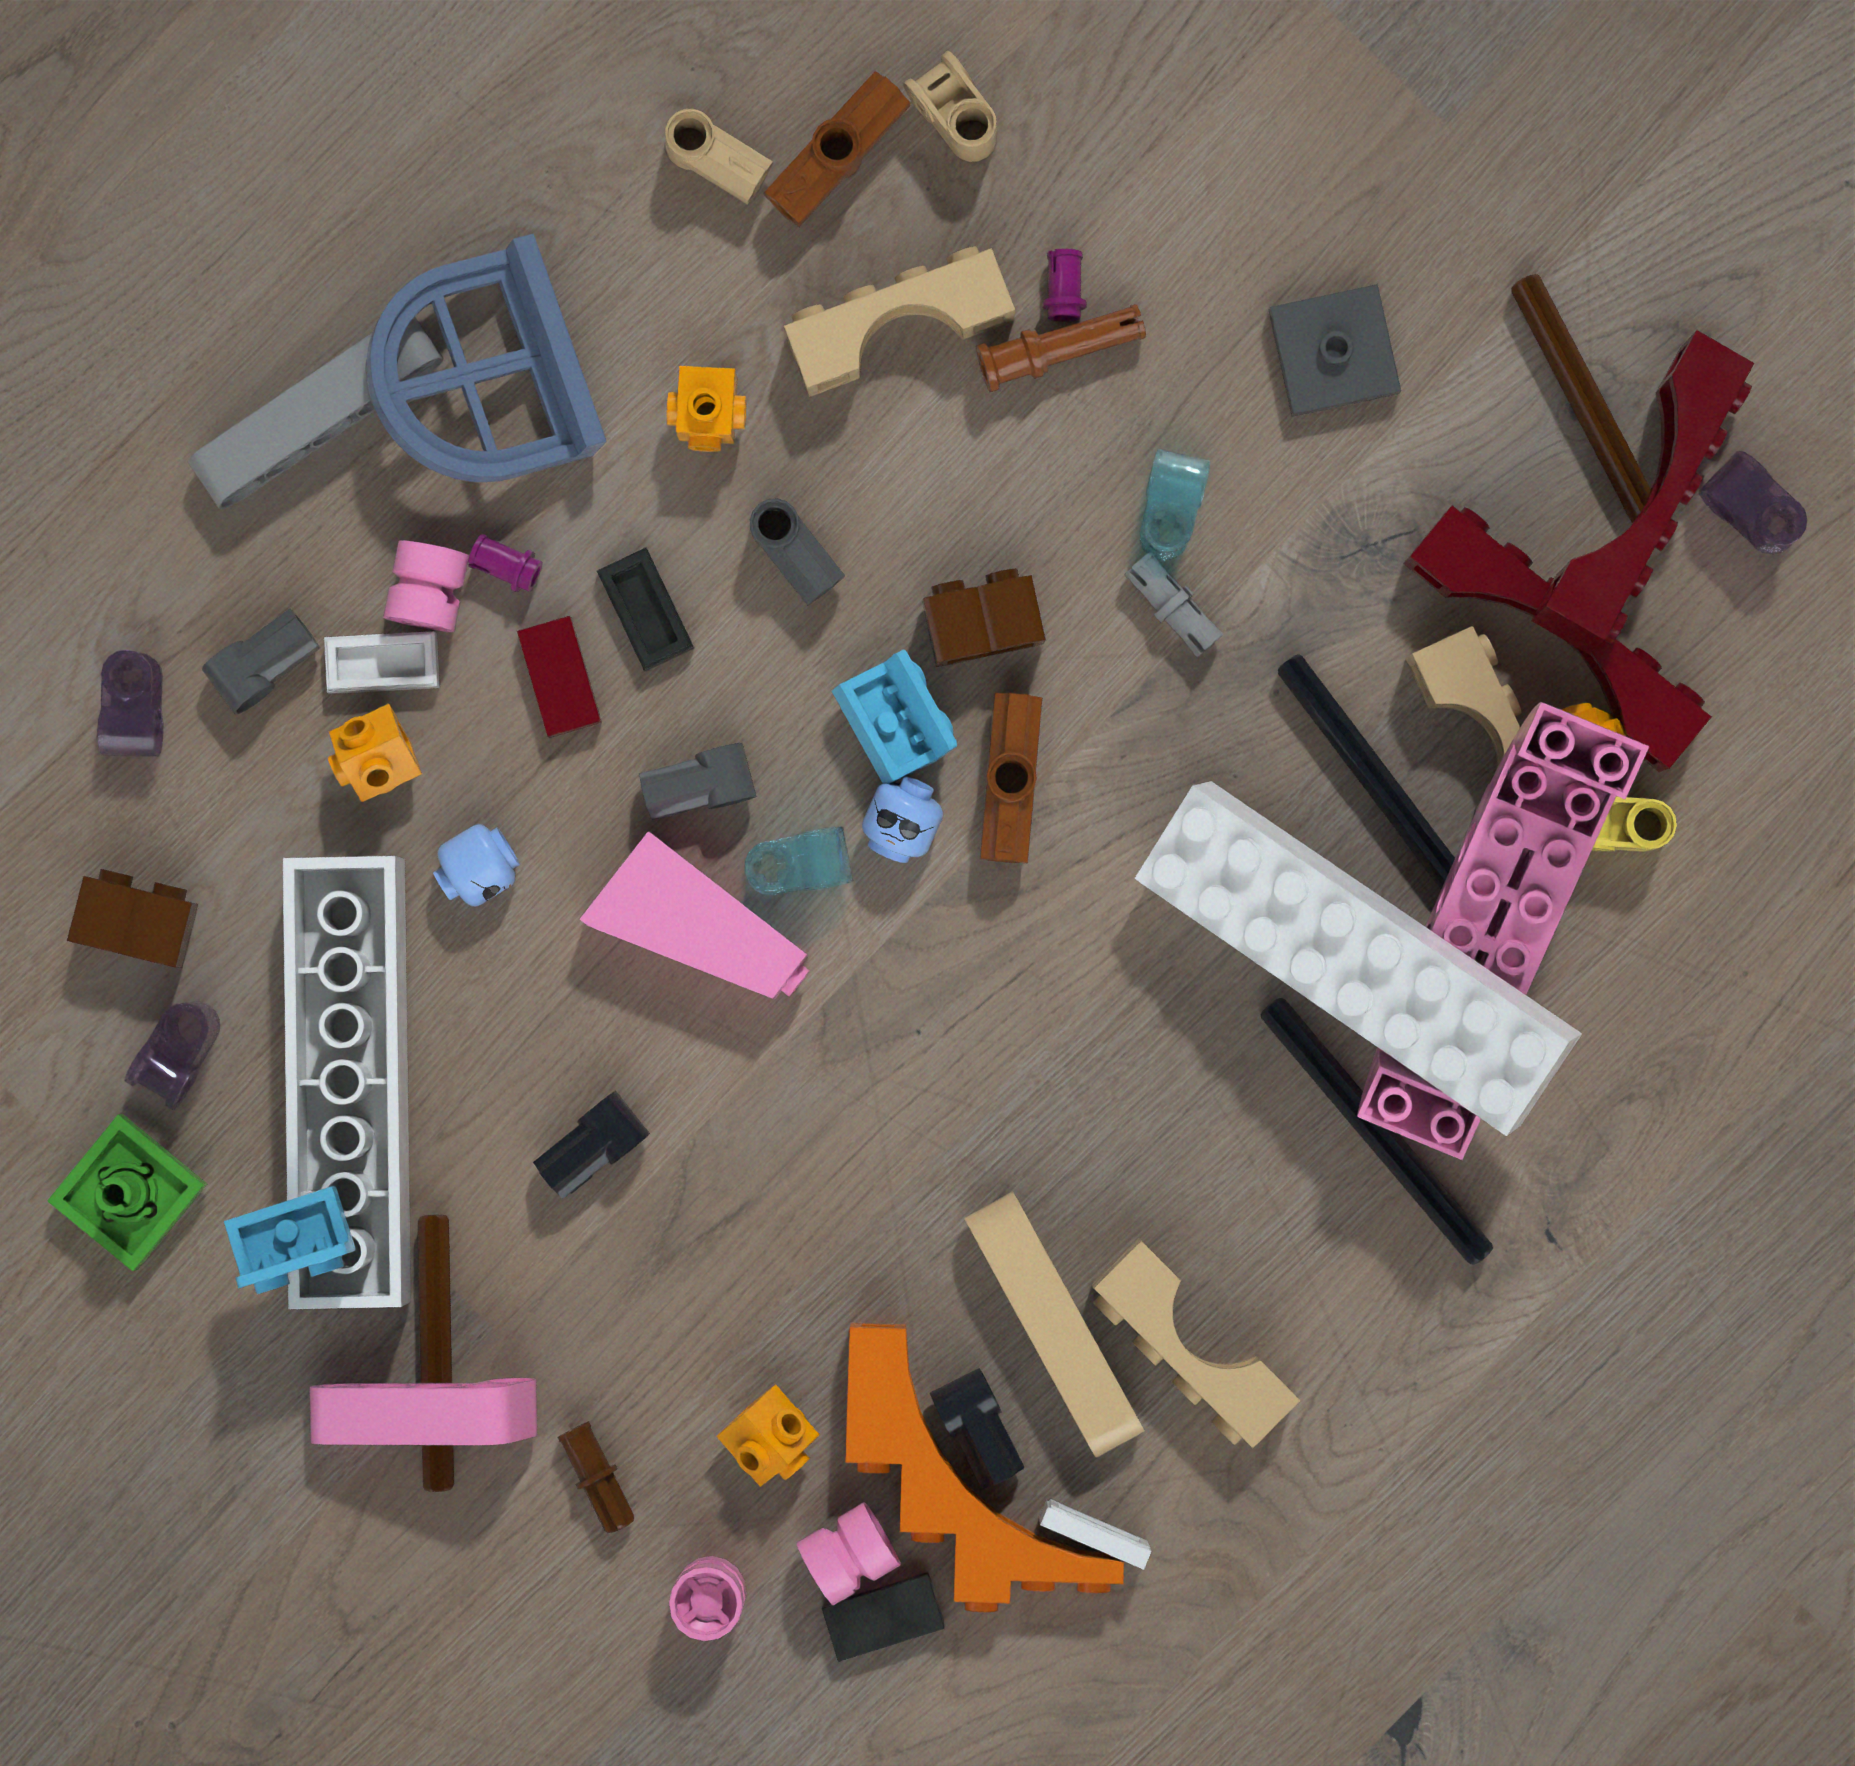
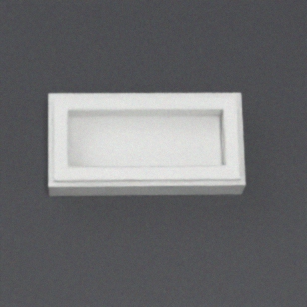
[324,631,440,694]
[1039,1499,1152,1570]

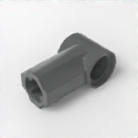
[750,498,845,606]
[202,609,320,714]
[639,743,757,820]

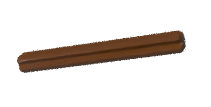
[1511,274,1651,523]
[418,1214,454,1492]

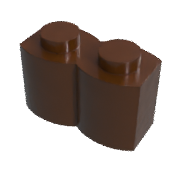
[922,568,1046,667]
[67,869,198,968]

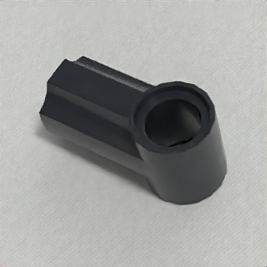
[533,1091,650,1199]
[930,1368,1025,1490]

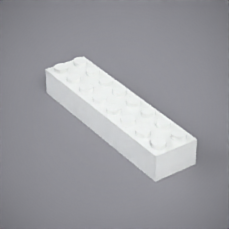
[1134,781,1582,1136]
[283,856,411,1309]

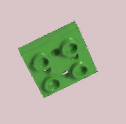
[47,1114,208,1271]

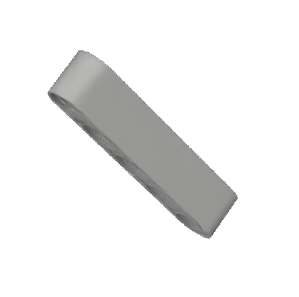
[188,317,443,509]

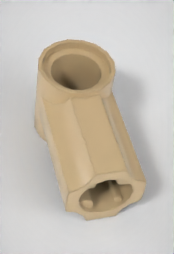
[665,109,773,205]

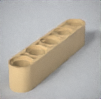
[964,1191,1145,1458]

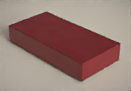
[517,616,602,738]

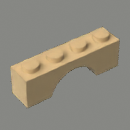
[784,246,1015,397]
[1406,626,1522,810]
[1092,1238,1300,1448]

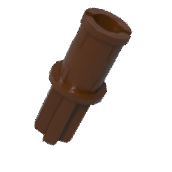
[557,1421,634,1533]

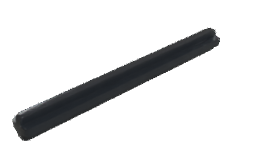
[1278,654,1455,889]
[1260,998,1493,1265]

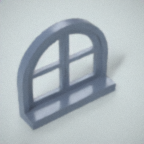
[366,234,607,482]

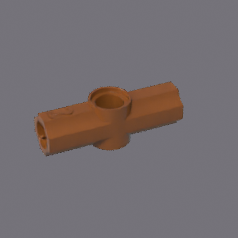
[764,71,910,227]
[980,693,1043,864]

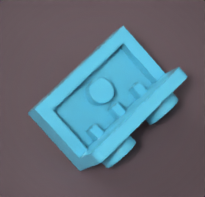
[832,650,957,784]
[224,1186,356,1294]

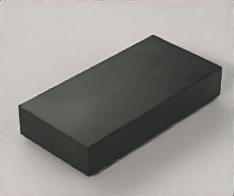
[597,547,694,672]
[822,1572,945,1662]

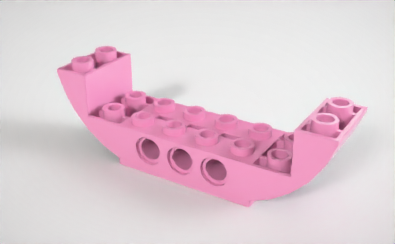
[1357,702,1649,1160]

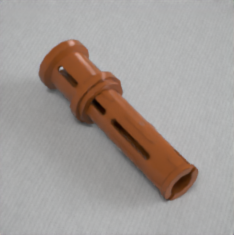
[976,304,1146,392]

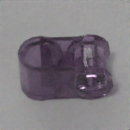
[1699,450,1807,555]
[97,650,164,757]
[124,1001,220,1110]

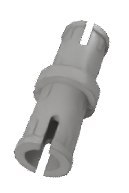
[1124,551,1223,657]

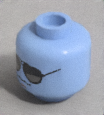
[862,776,943,863]
[433,824,520,907]

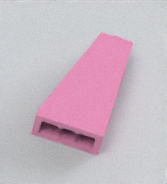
[580,831,810,999]

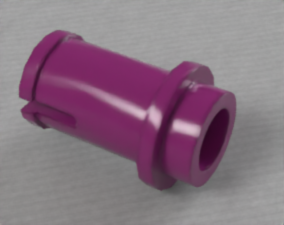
[1042,249,1087,322]
[468,534,543,592]

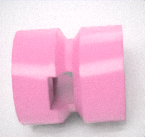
[383,541,469,632]
[797,1502,901,1606]
[669,1556,747,1641]

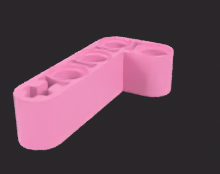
[309,1378,537,1445]

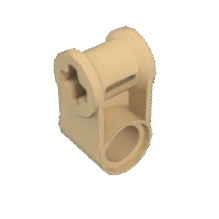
[903,51,997,162]

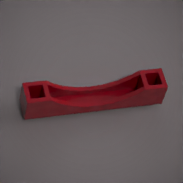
[1531,330,1754,654]
[1403,505,1712,772]

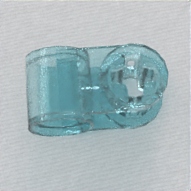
[1140,448,1211,561]
[745,827,853,895]

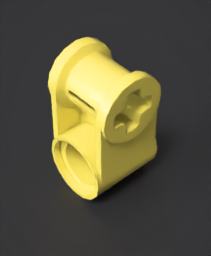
[1592,796,1677,852]

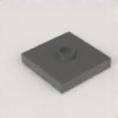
[1269,284,1401,417]

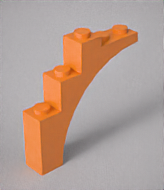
[845,1323,1124,1612]

